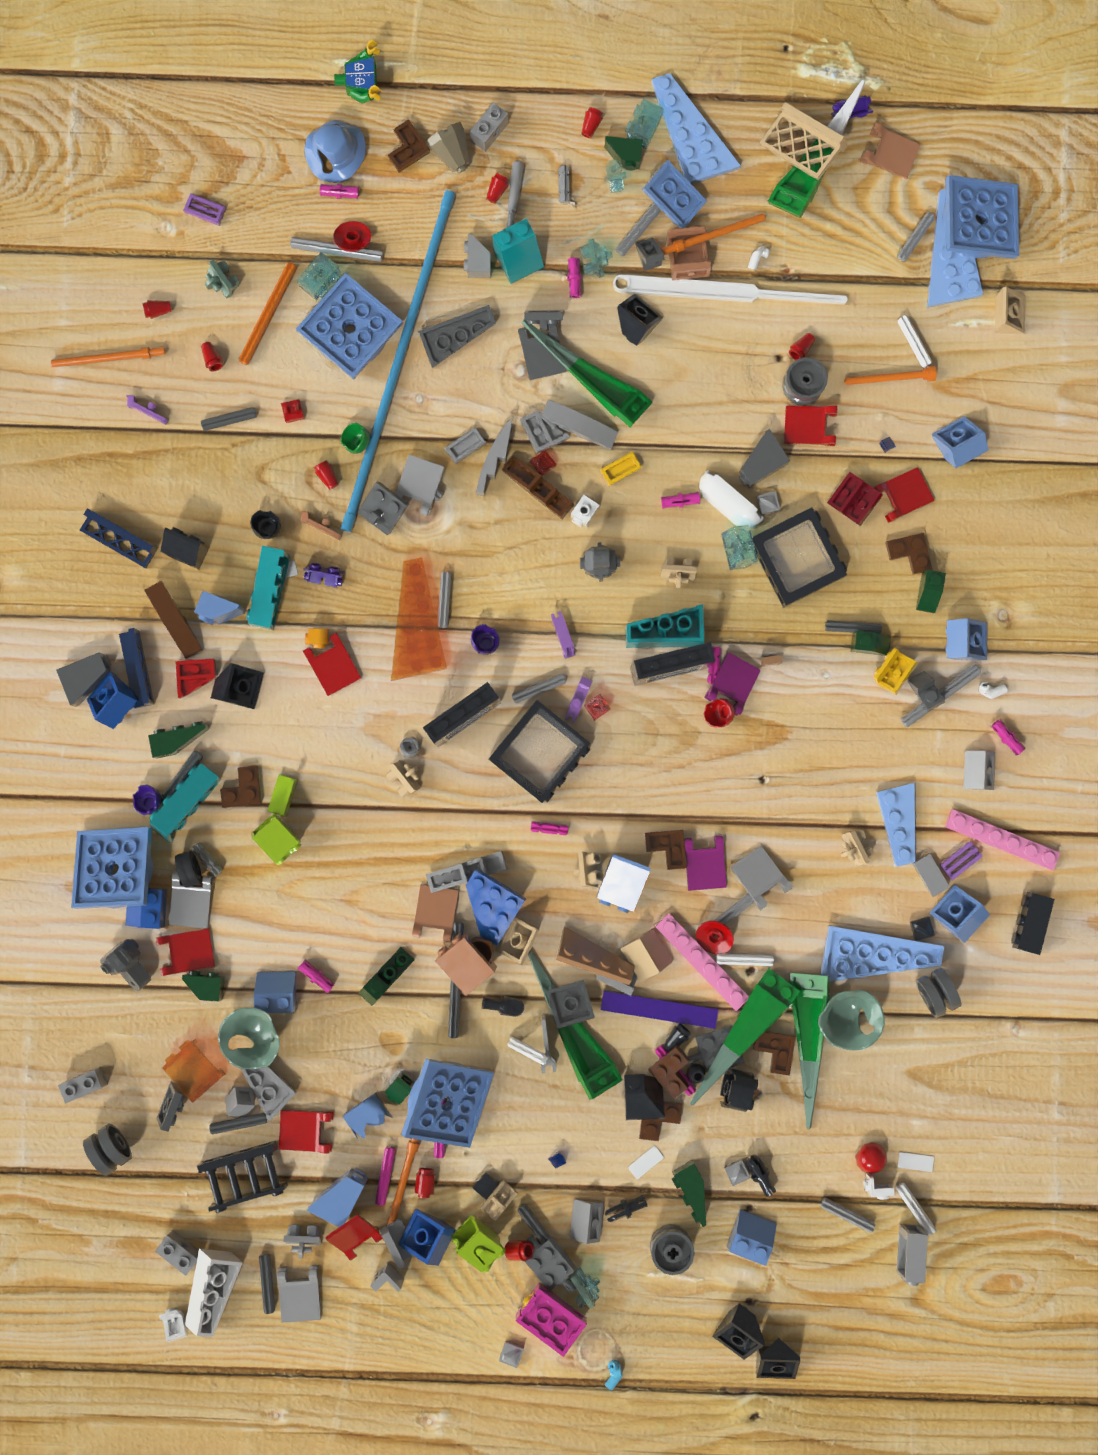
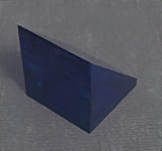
[879,437,896,453]
[549,1151,566,1169]

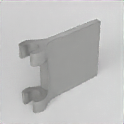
[395,455,445,516]
[730,846,793,910]
[169,872,214,929]
[541,1015,556,1073]
[277,1265,321,1323]

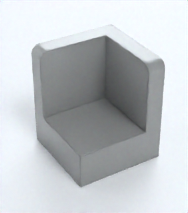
[225,1087,255,1117]

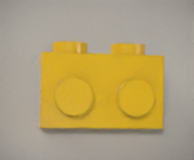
[874,647,917,695]

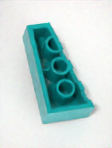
[246,546,290,630]
[625,604,704,648]
[149,763,220,843]

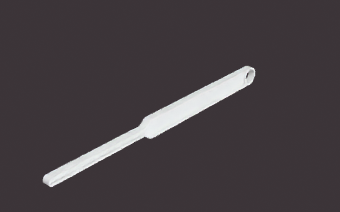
[613,275,848,305]

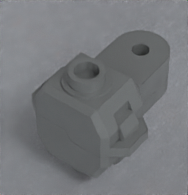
[580,542,620,582]
[100,939,151,991]

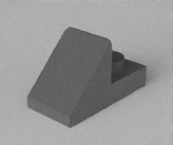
[635,238,665,271]
[907,671,945,712]

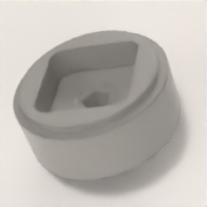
[400,738,419,758]

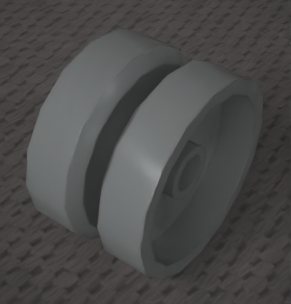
[782,357,828,406]
[916,968,962,1018]
[83,1123,132,1176]
[649,1224,695,1275]

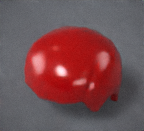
[704,698,735,728]
[855,1142,887,1174]

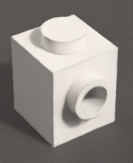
[571,495,599,527]

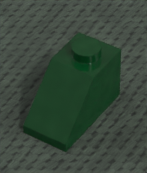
[604,136,643,171]
[916,570,946,613]
[850,630,891,656]
[385,1071,415,1105]

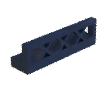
[80,508,158,569]
[119,628,155,709]

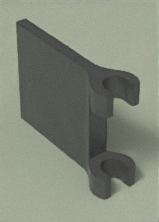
[518,324,566,380]

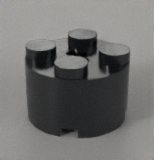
[720,1068,758,1112]

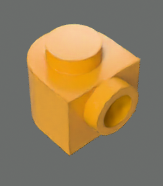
[305,629,329,649]

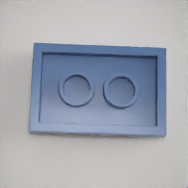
[642,160,707,228]

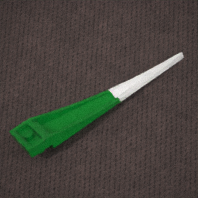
[768,80,865,218]

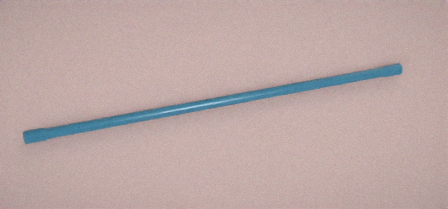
[340,190,456,533]

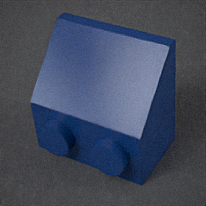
[87,671,137,729]
[125,888,167,929]
[398,1209,456,1266]

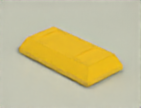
[600,451,642,486]

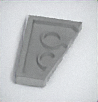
[241,1066,297,1122]

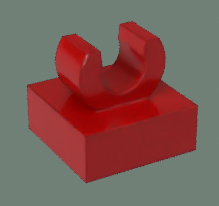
[281,399,305,423]

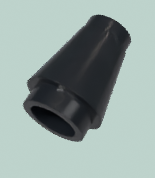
[663,1023,691,1051]
[686,1064,706,1083]

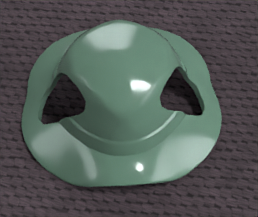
[818,990,885,1051]
[218,1007,280,1070]

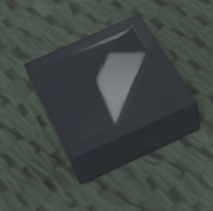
[910,917,935,941]

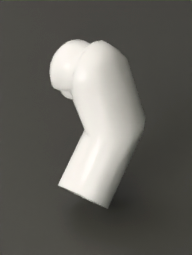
[747,246,770,270]
[978,682,1008,699]

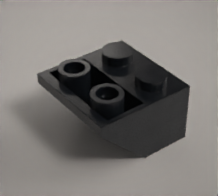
[160,527,209,570]

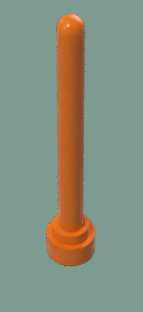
[844,365,937,385]

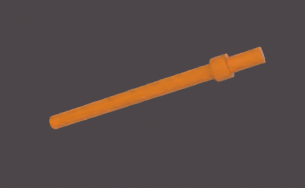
[660,213,765,255]
[51,347,166,367]
[383,1139,420,1241]

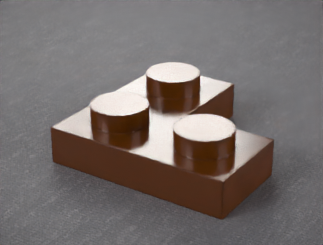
[388,120,430,173]
[885,533,933,575]
[220,766,262,808]
[645,830,687,870]
[753,1031,795,1076]
[648,1045,691,1099]
[639,1101,682,1141]

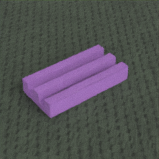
[183,193,226,226]
[940,841,983,880]

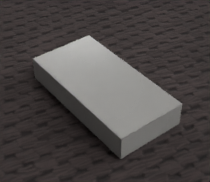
[445,427,487,465]
[912,854,950,897]

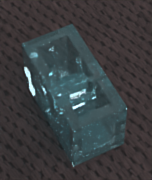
[625,99,664,149]
[297,252,341,301]
[721,525,758,570]

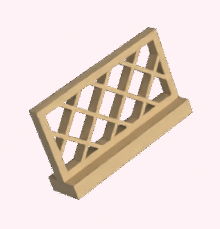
[759,102,848,180]

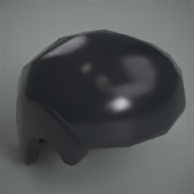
[250,510,281,539]

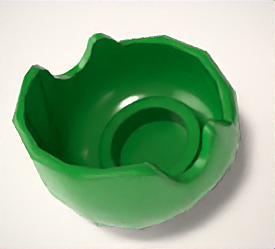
[341,423,370,454]

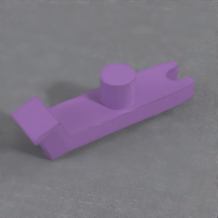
[126,395,168,425]
[551,611,576,659]
[565,676,592,723]

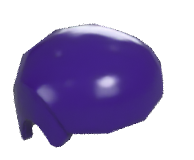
[471,624,500,655]
[133,785,162,816]

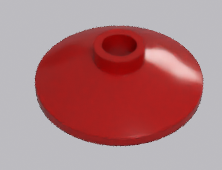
[333,221,371,252]
[696,921,734,955]

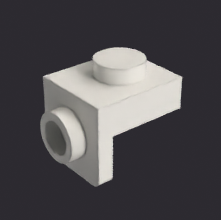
[863,1173,895,1200]
[159,1308,188,1342]

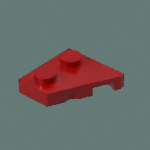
[175,658,216,699]

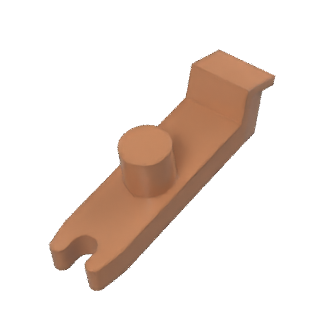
[301,511,342,541]

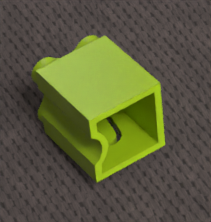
[251,812,302,866]
[450,1214,505,1273]

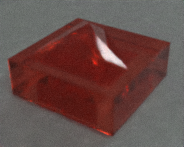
[530,450,557,476]
[584,694,611,721]

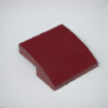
[827,472,883,526]

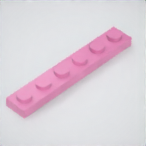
[945,809,1060,871]
[655,913,749,1011]

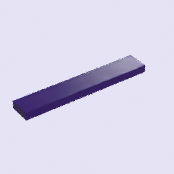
[600,990,718,1029]

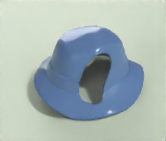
[304,120,365,183]

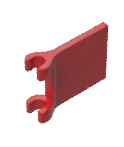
[784,406,838,446]
[874,467,935,523]
[303,633,361,696]
[156,928,215,976]
[279,1110,334,1154]
[325,1214,383,1261]

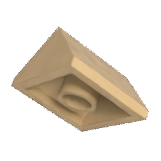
[994,287,1025,334]
[496,917,539,966]
[620,928,673,982]

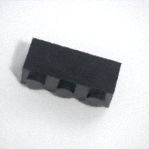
[1011,892,1055,955]

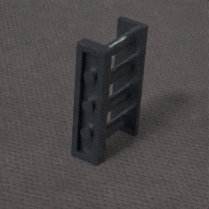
[197,1140,288,1213]

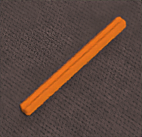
[239,262,297,365]

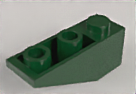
[148,721,210,759]
[358,947,415,1006]
[671,1160,706,1227]

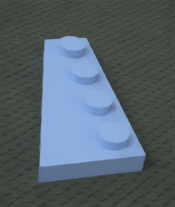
[876,783,915,867]

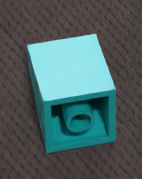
[492,218,544,284]

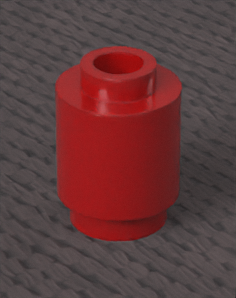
[415,1168,436,1198]
[505,1240,534,1261]

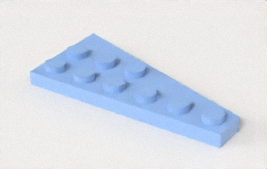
[926,189,983,308]
[820,925,944,981]

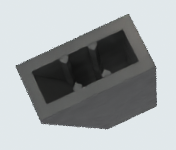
[739,429,790,488]
[56,652,111,707]

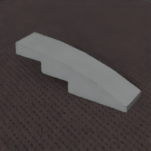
[541,399,618,450]
[476,420,512,496]
[426,851,508,893]

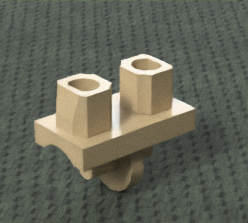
[661,557,697,588]
[386,761,421,797]
[841,830,875,866]
[573,851,603,889]
[480,1180,518,1221]

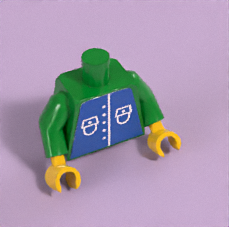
[334,40,382,104]

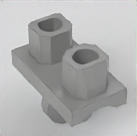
[283,1225,322,1259]

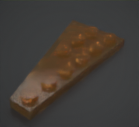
[391,557,447,681]

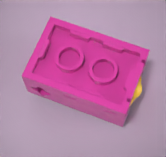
[515,1282,587,1357]

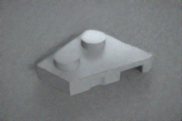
[520,411,570,454]

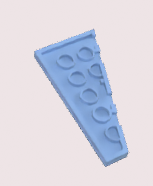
[652,73,741,184]

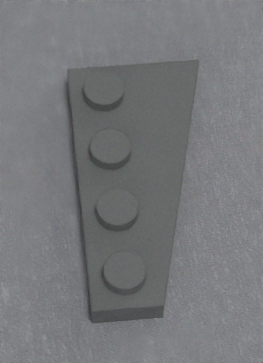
[418,305,496,368]

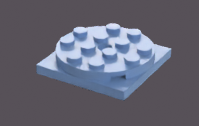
[942,175,1019,259]
[296,273,403,380]
[71,827,153,909]
[401,1058,494,1148]

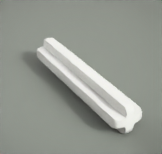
[898,315,932,368]
[716,954,774,966]
[508,1037,548,1065]
[896,1182,936,1236]

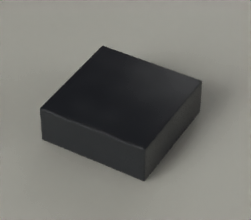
[473,1172,499,1200]

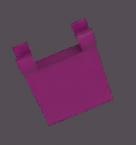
[704,652,761,716]
[684,835,727,891]

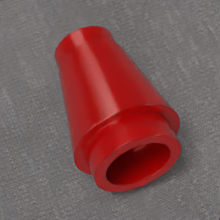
[581,107,603,139]
[486,173,509,204]
[142,300,172,319]
[789,333,815,360]
[201,342,223,372]
[314,460,339,490]

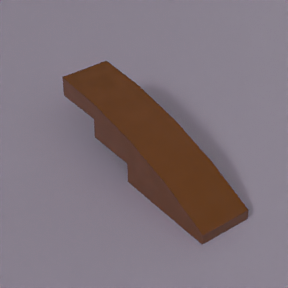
[502,455,574,519]
[144,581,203,659]

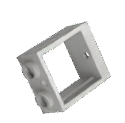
[897,1224,928,1286]

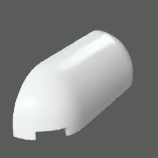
[699,470,764,529]

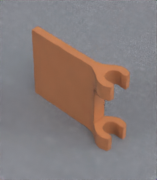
[860,123,920,179]
[412,885,459,942]

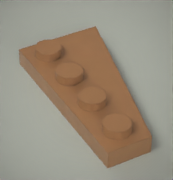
[556,927,634,985]

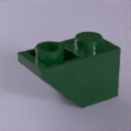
[182,970,225,1002]

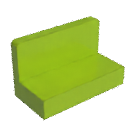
[267,774,298,817]

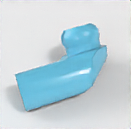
[605,1360,623,1391]

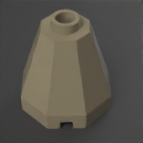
[426,122,470,173]

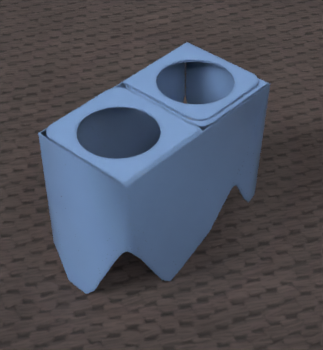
[343,1092,393,1141]

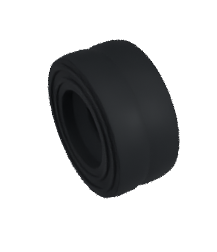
[175,850,202,888]

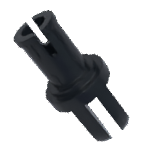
[482,996,524,1017]
[746,1155,776,1197]
[605,1195,648,1222]

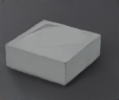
[756,491,780,515]
[724,1159,750,1186]
[499,1341,524,1368]

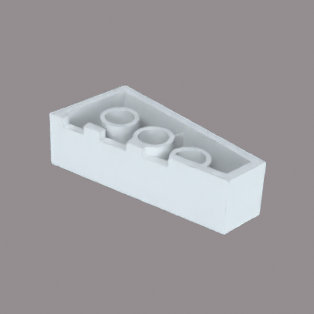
[185,1249,243,1337]

